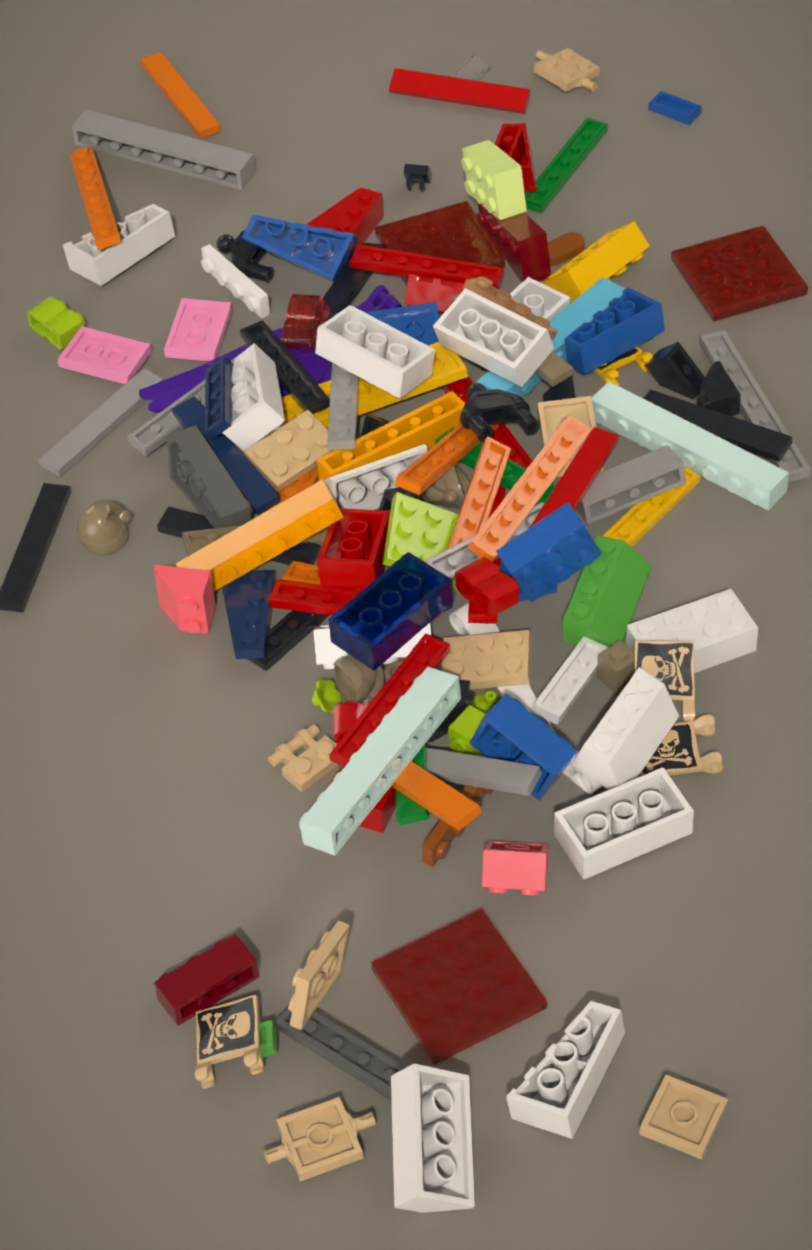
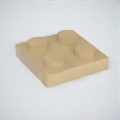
[639,1075,728,1160]

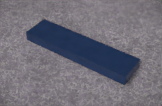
[205,357,231,440]

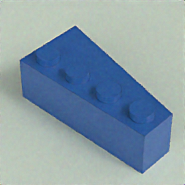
[242,215,359,283]
[564,287,665,375]

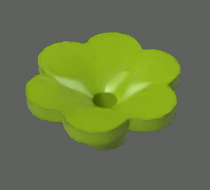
[312,679,341,713]
[474,690,502,714]

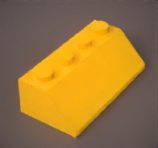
[541,221,650,303]

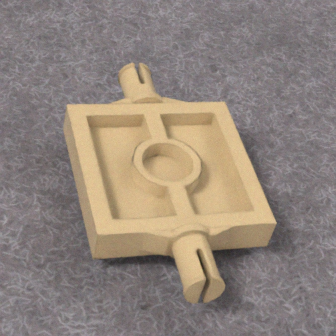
[534,48,600,92]
[263,1097,376,1182]

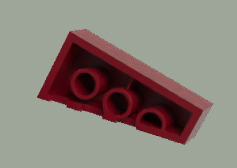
[477,203,551,282]

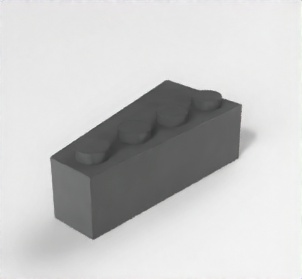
[167,425,253,528]

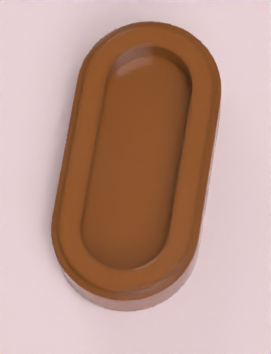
[548,232,585,266]

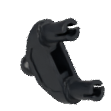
[216,230,274,283]
[459,383,540,441]

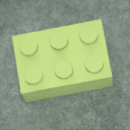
[461,140,527,220]

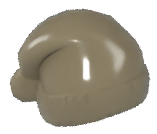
[424,464,470,509]
[76,500,132,555]
[333,652,385,704]

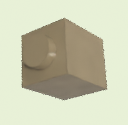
[597,641,635,694]

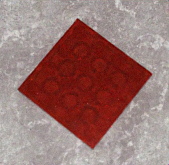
[375,201,505,287]
[671,225,808,321]
[371,909,547,1065]

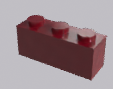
[154,934,259,1026]

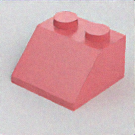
[153,565,216,634]
[482,840,550,895]

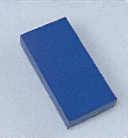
[648,91,702,125]

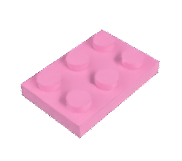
[164,298,232,361]
[58,326,151,384]

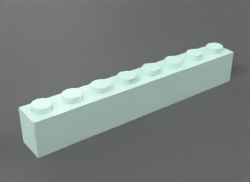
[591,382,789,511]
[299,667,461,856]

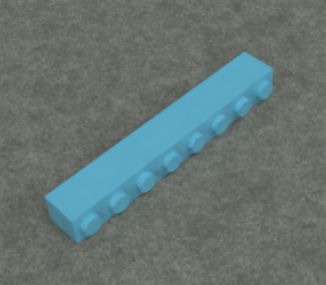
[477,277,625,397]

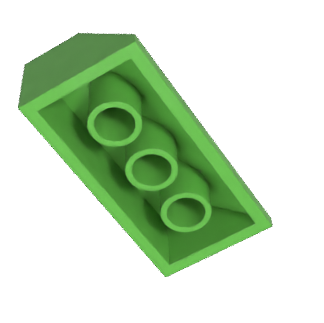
[563,535,651,647]

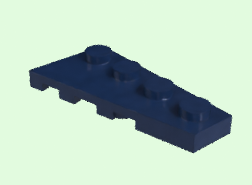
[222,570,276,659]

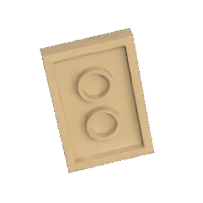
[537,396,604,481]
[244,410,334,492]
[442,630,531,689]
[288,921,350,1030]

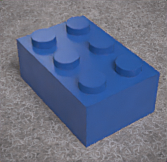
[496,502,602,602]
[470,693,577,801]

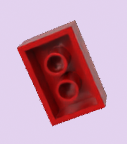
[317,508,390,590]

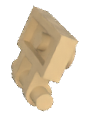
[268,724,338,793]

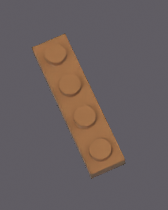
[463,277,558,340]

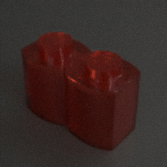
[281,294,330,351]

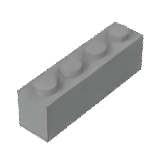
[576,445,686,524]

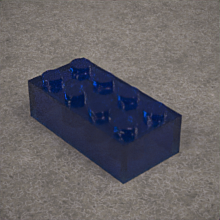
[329,552,453,671]

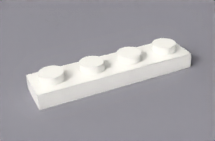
[201,244,270,318]
[531,636,609,725]

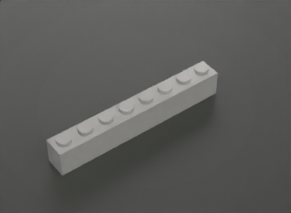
[72,109,256,190]

